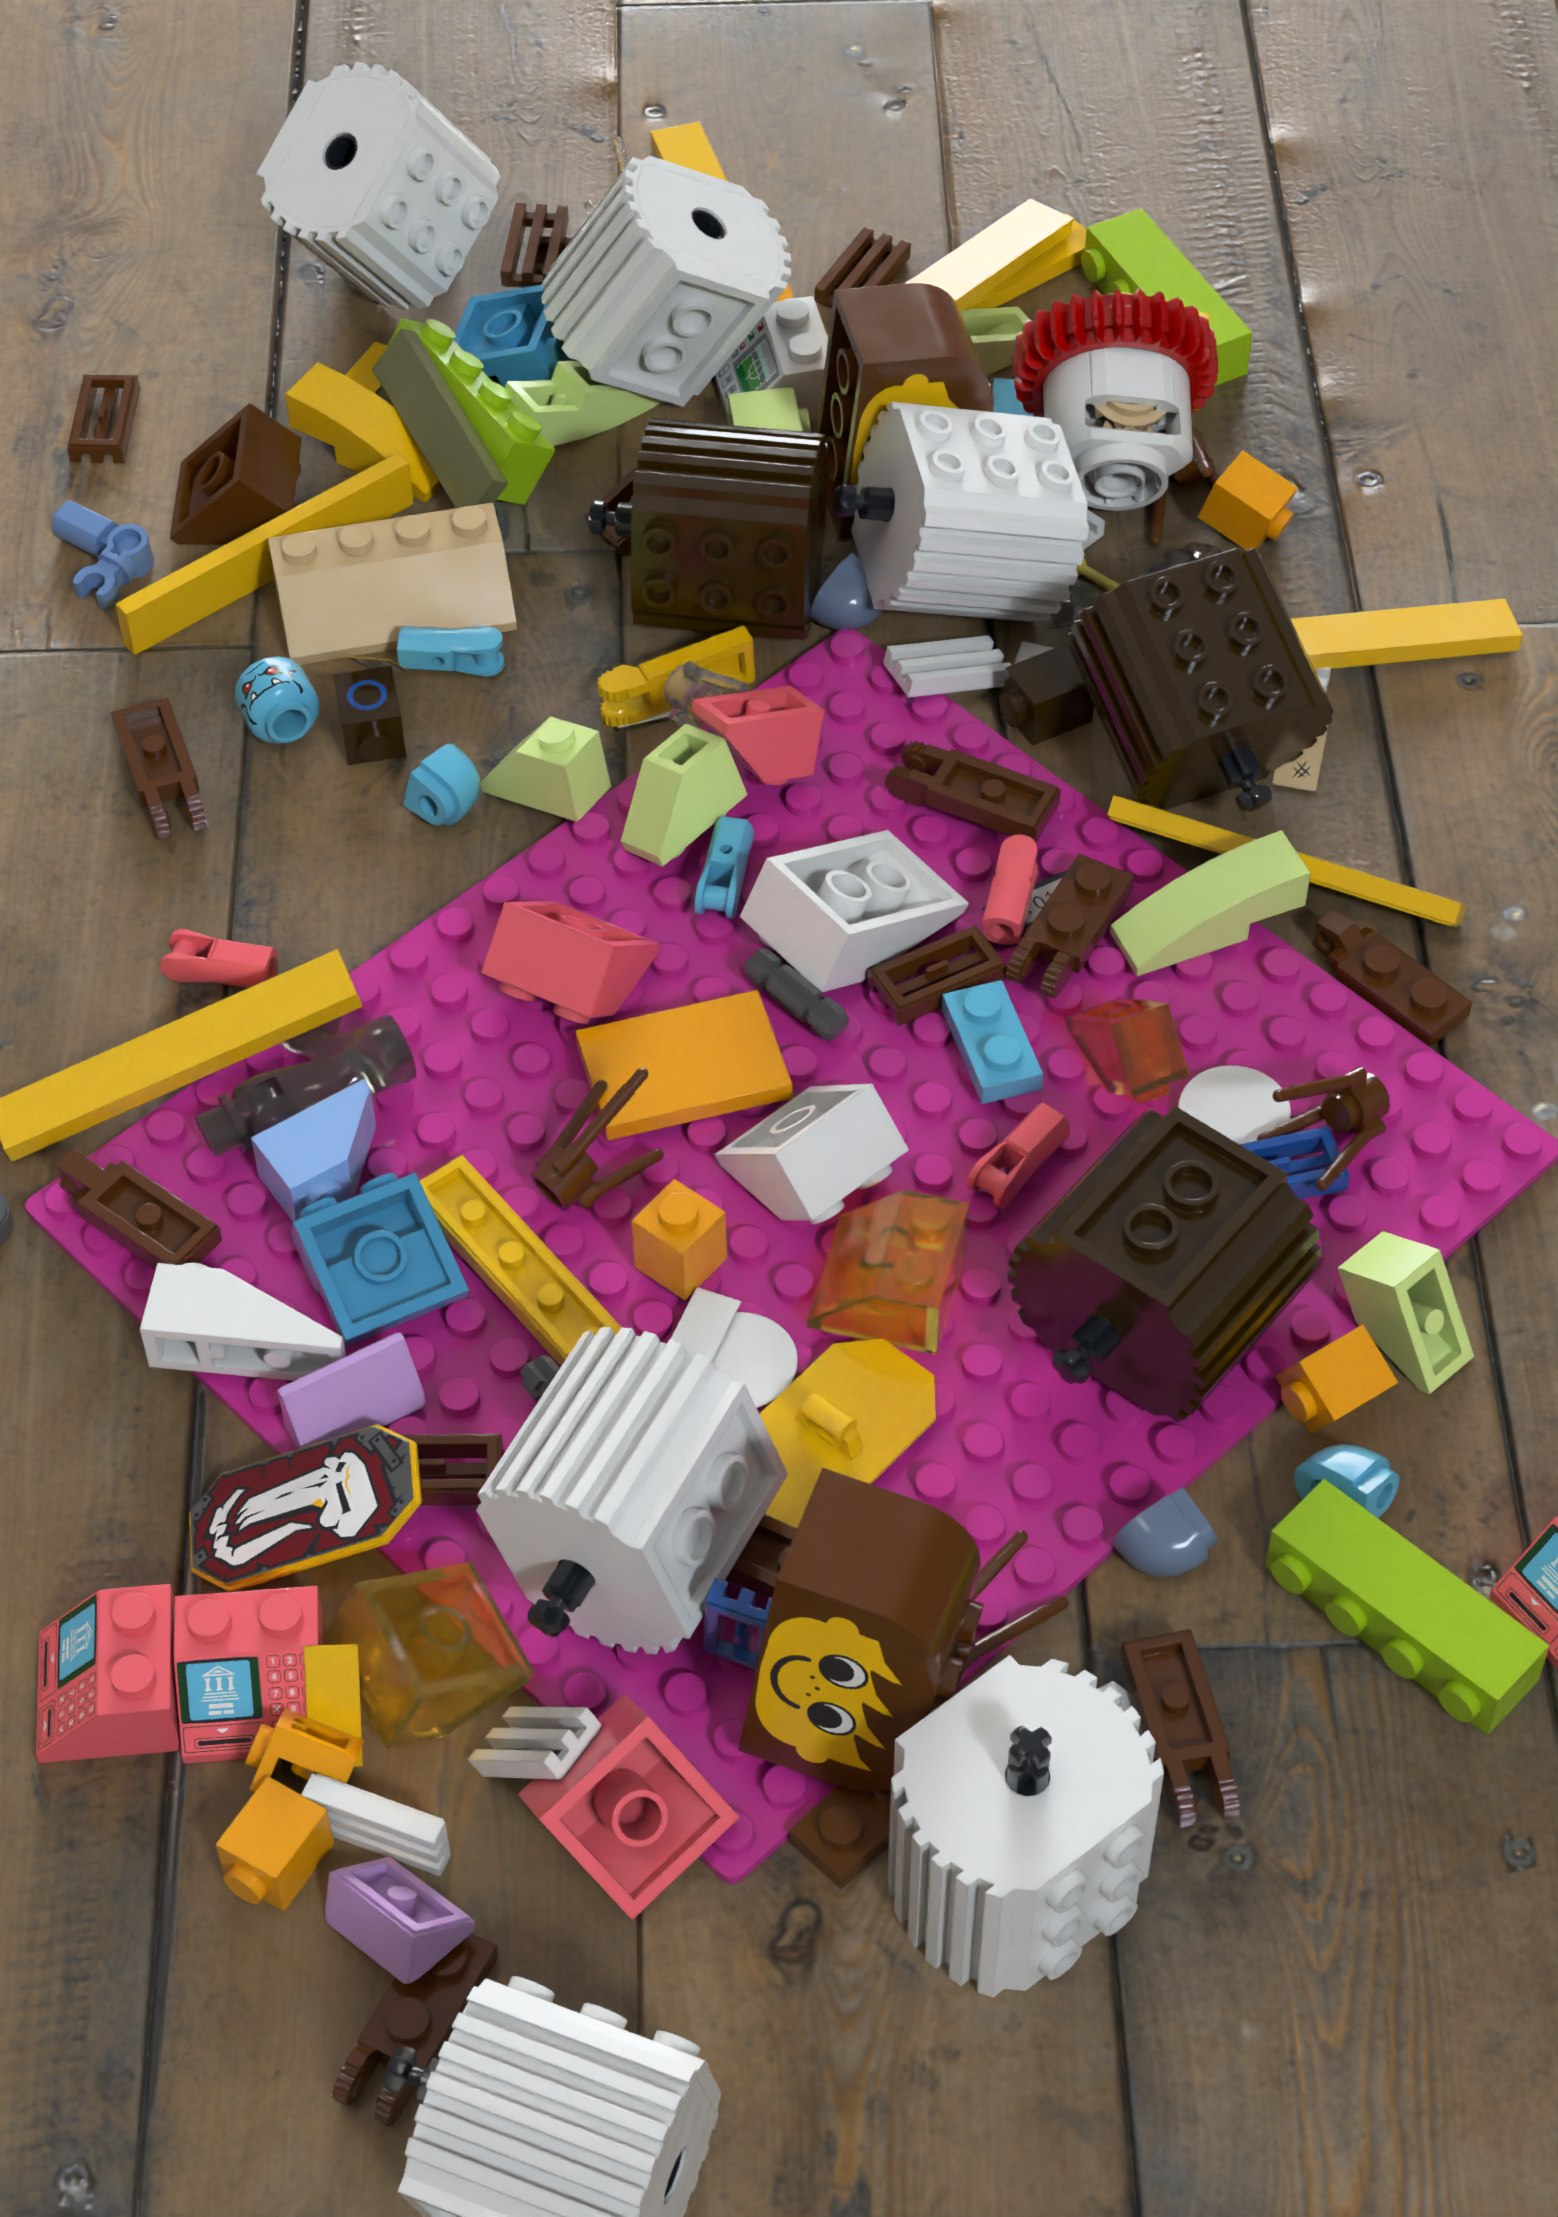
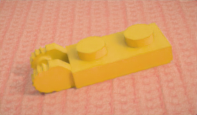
[597,625,755,728]

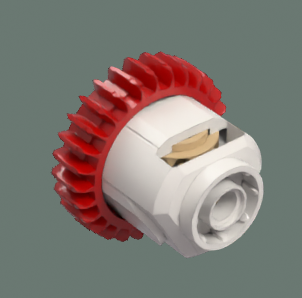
[1012,286,1219,511]

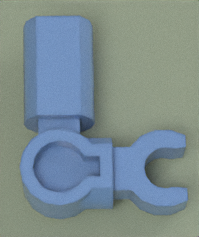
[51,500,154,611]

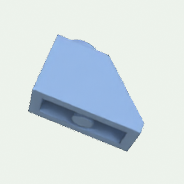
[251,1079,376,1222]

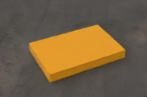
[575,990,793,1141]

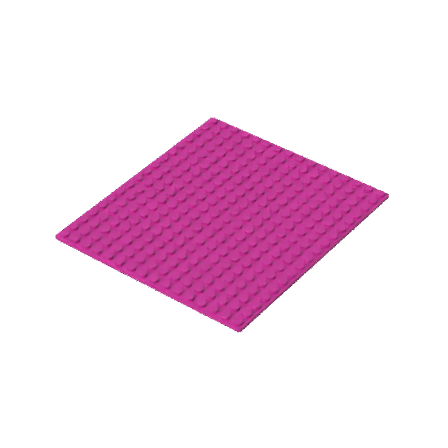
[25,629,1558,1884]

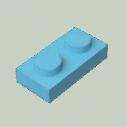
[942,980,1043,1104]

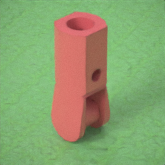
[982,834,1038,945]
[159,929,278,988]
[966,1102,1070,1209]

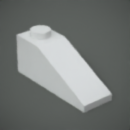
[140,1263,346,1381]

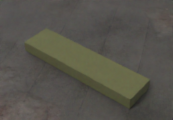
[372,329,508,508]

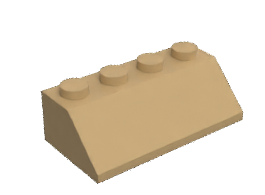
[268,502,517,665]

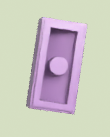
[278,1332,426,1449]
[325,1856,475,1984]

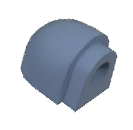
[811,553,885,631]
[1111,1486,1218,1578]

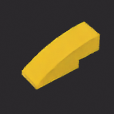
[285,362,442,502]

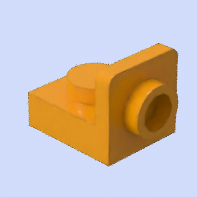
[245,1708,365,1792]

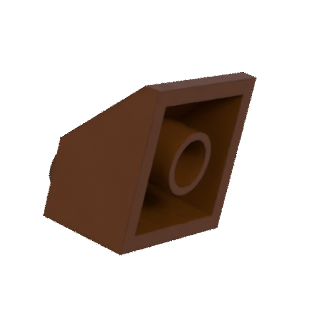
[170,403,302,545]

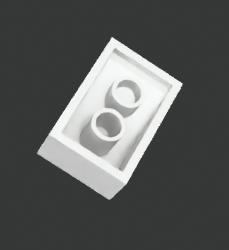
[740,830,969,992]

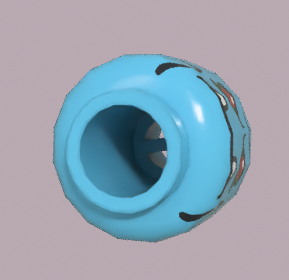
[235,656,320,744]

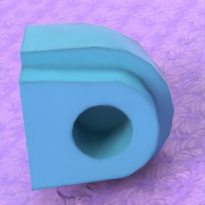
[403,744,480,826]
[1294,1444,1399,1518]

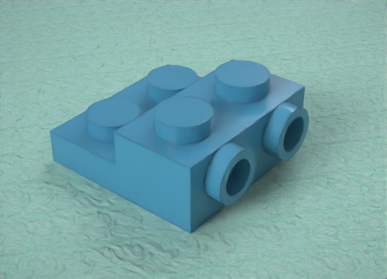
[454,285,570,388]
[291,1172,469,1347]

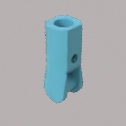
[397,626,505,677]
[695,816,755,919]

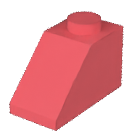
[691,686,825,785]

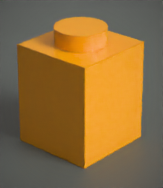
[1198,450,1298,550]
[632,1179,727,1300]
[1275,1324,1399,1434]
[215,1776,335,1912]

